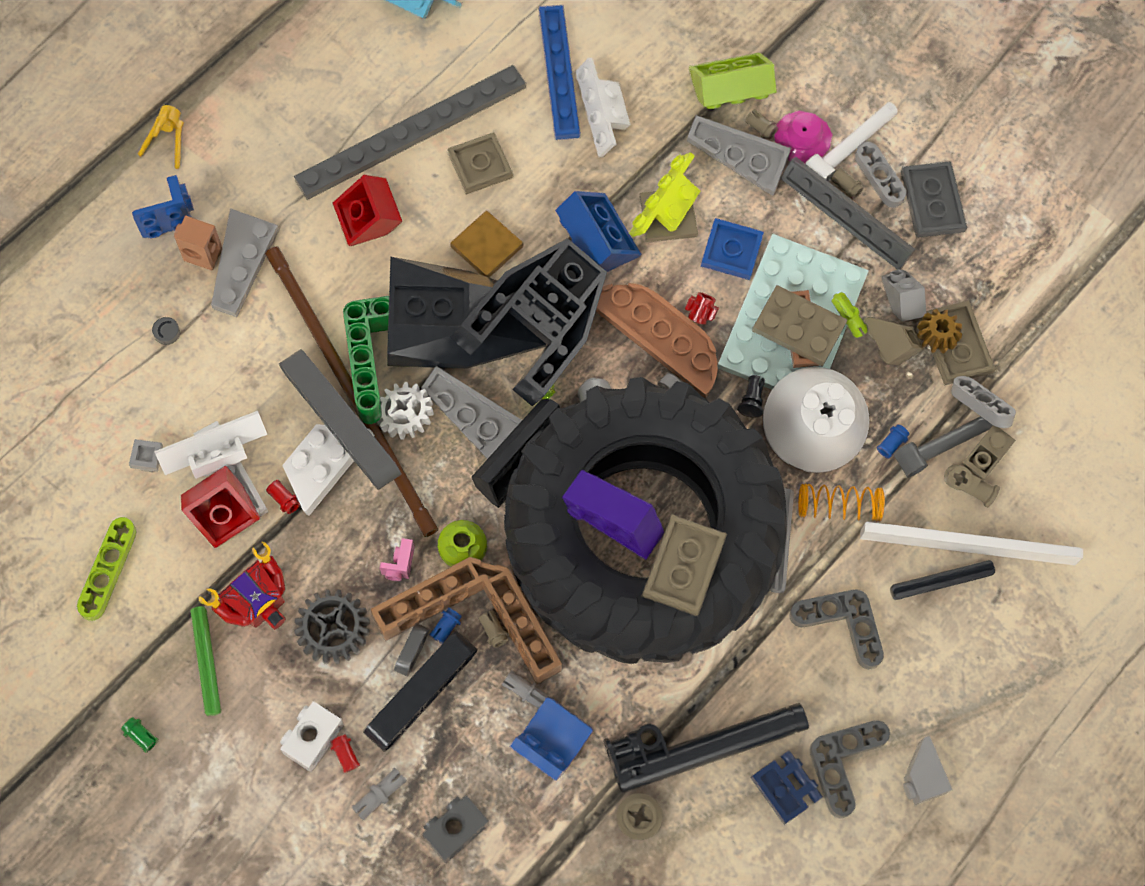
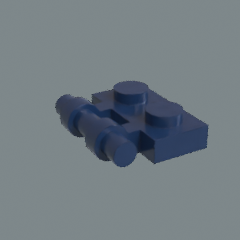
[751,750,823,825]

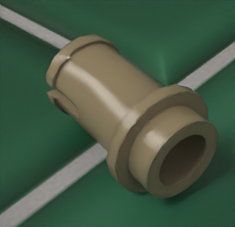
[745,109,778,139]
[831,167,863,199]
[478,610,509,648]

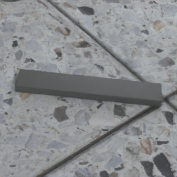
[780,157,915,270]

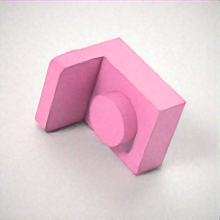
[380,538,415,581]

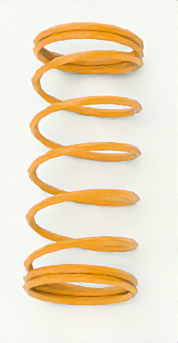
[798,483,885,522]

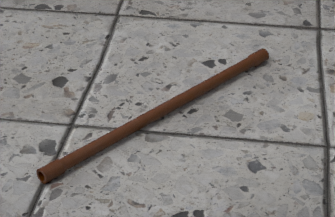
[265,246,439,537]

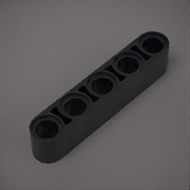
[363,631,478,752]

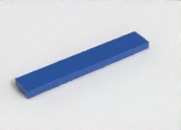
[539,5,580,140]

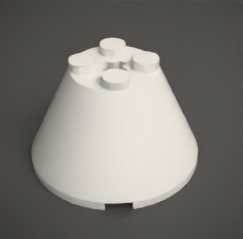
[763,367,869,473]

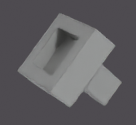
[129,439,163,472]

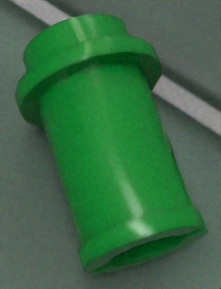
[121,717,159,753]

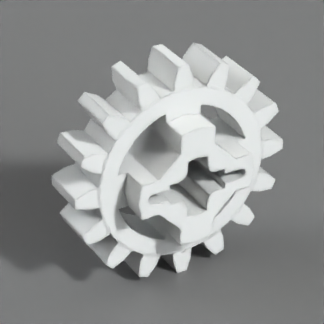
[378,382,434,440]

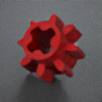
[685,292,719,324]

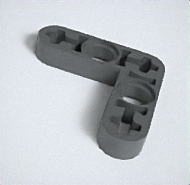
[789,590,884,669]
[809,720,890,818]

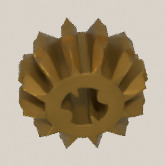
[917,308,962,354]

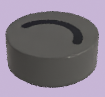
[152,317,180,345]

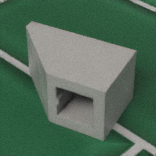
[882,270,926,322]

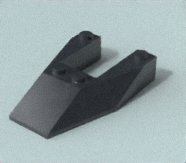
[450,238,607,407]

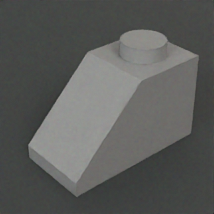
[903,736,952,805]

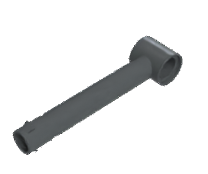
[893,416,993,478]

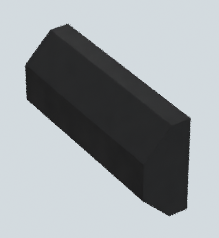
[471,399,560,508]

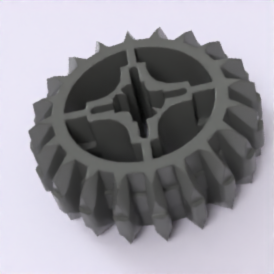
[294,589,370,664]

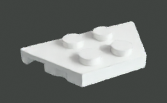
[282,424,374,516]

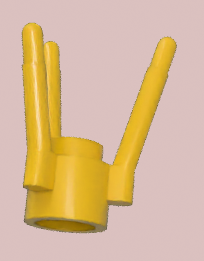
[138,105,184,169]

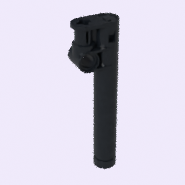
[603,703,809,793]

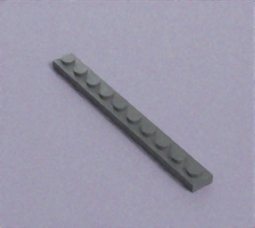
[294,65,526,200]

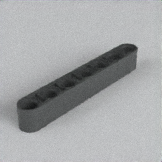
[279,349,401,490]

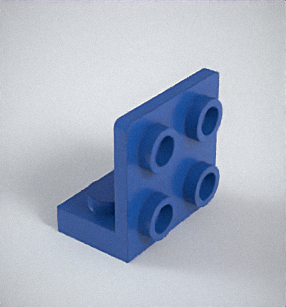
[509,697,593,781]

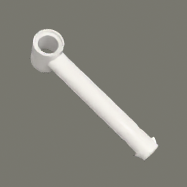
[806,102,898,182]

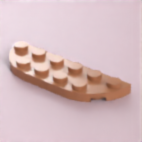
[596,283,718,398]

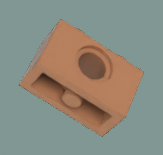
[174,216,222,271]

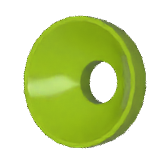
[437,520,487,567]

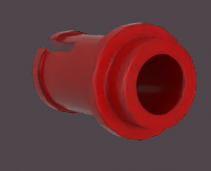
[266,480,300,514]
[330,734,361,773]

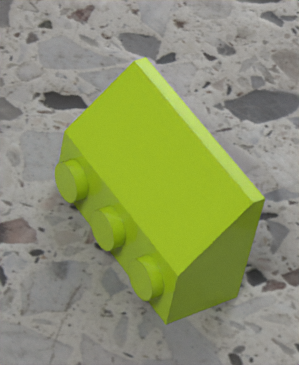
[689,53,777,109]

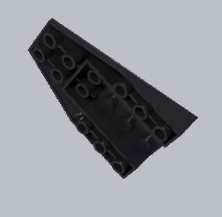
[387,256,547,369]

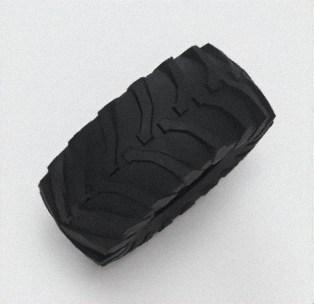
[504,377,787,664]

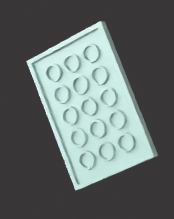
[717,234,869,390]

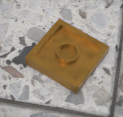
[450,210,523,278]

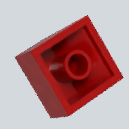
[332,174,403,246]
[181,465,260,548]

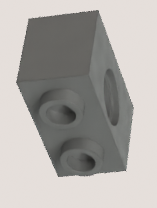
[422,795,489,864]

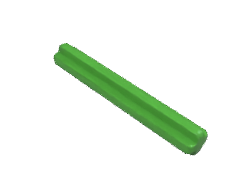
[191,606,221,716]

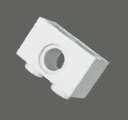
[280,701,344,773]

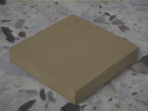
[447,132,513,195]
[640,191,698,242]

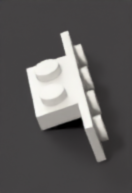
[575,57,630,157]
[155,411,267,479]

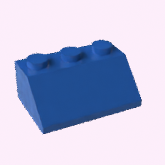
[555,191,642,272]

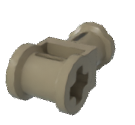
[944,465,1000,508]

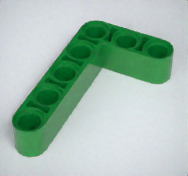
[343,296,389,424]

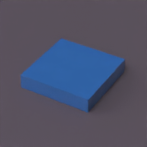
[701,218,764,280]

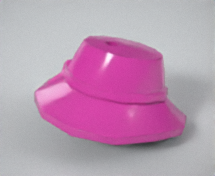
[774,111,832,164]

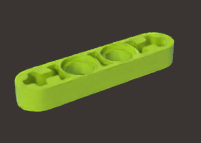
[77,517,137,621]

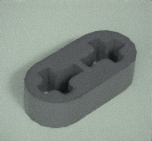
[394,623,429,677]

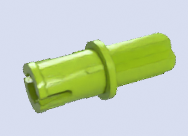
[831,292,868,338]

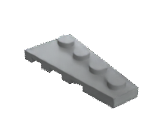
[687,115,791,196]
[211,208,279,317]
[421,366,522,459]

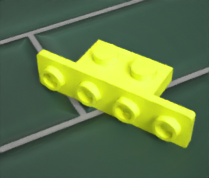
[629,152,701,237]

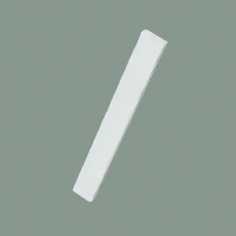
[860,522,1083,565]

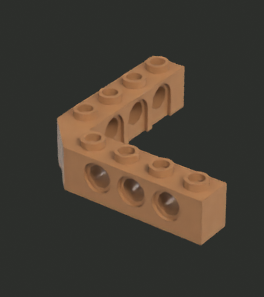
[370,557,562,684]

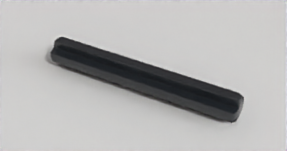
[890,560,996,600]

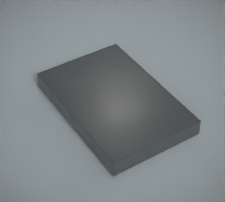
[901,161,967,238]

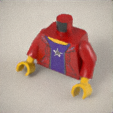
[199,541,286,630]

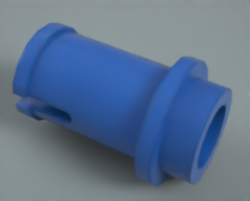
[876,424,910,459]
[429,607,462,644]

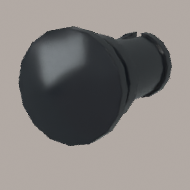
[737,375,765,418]

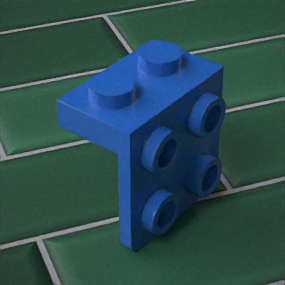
[132,175,194,238]

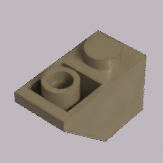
[864,317,924,365]
[962,425,1016,481]

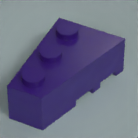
[562,470,665,560]

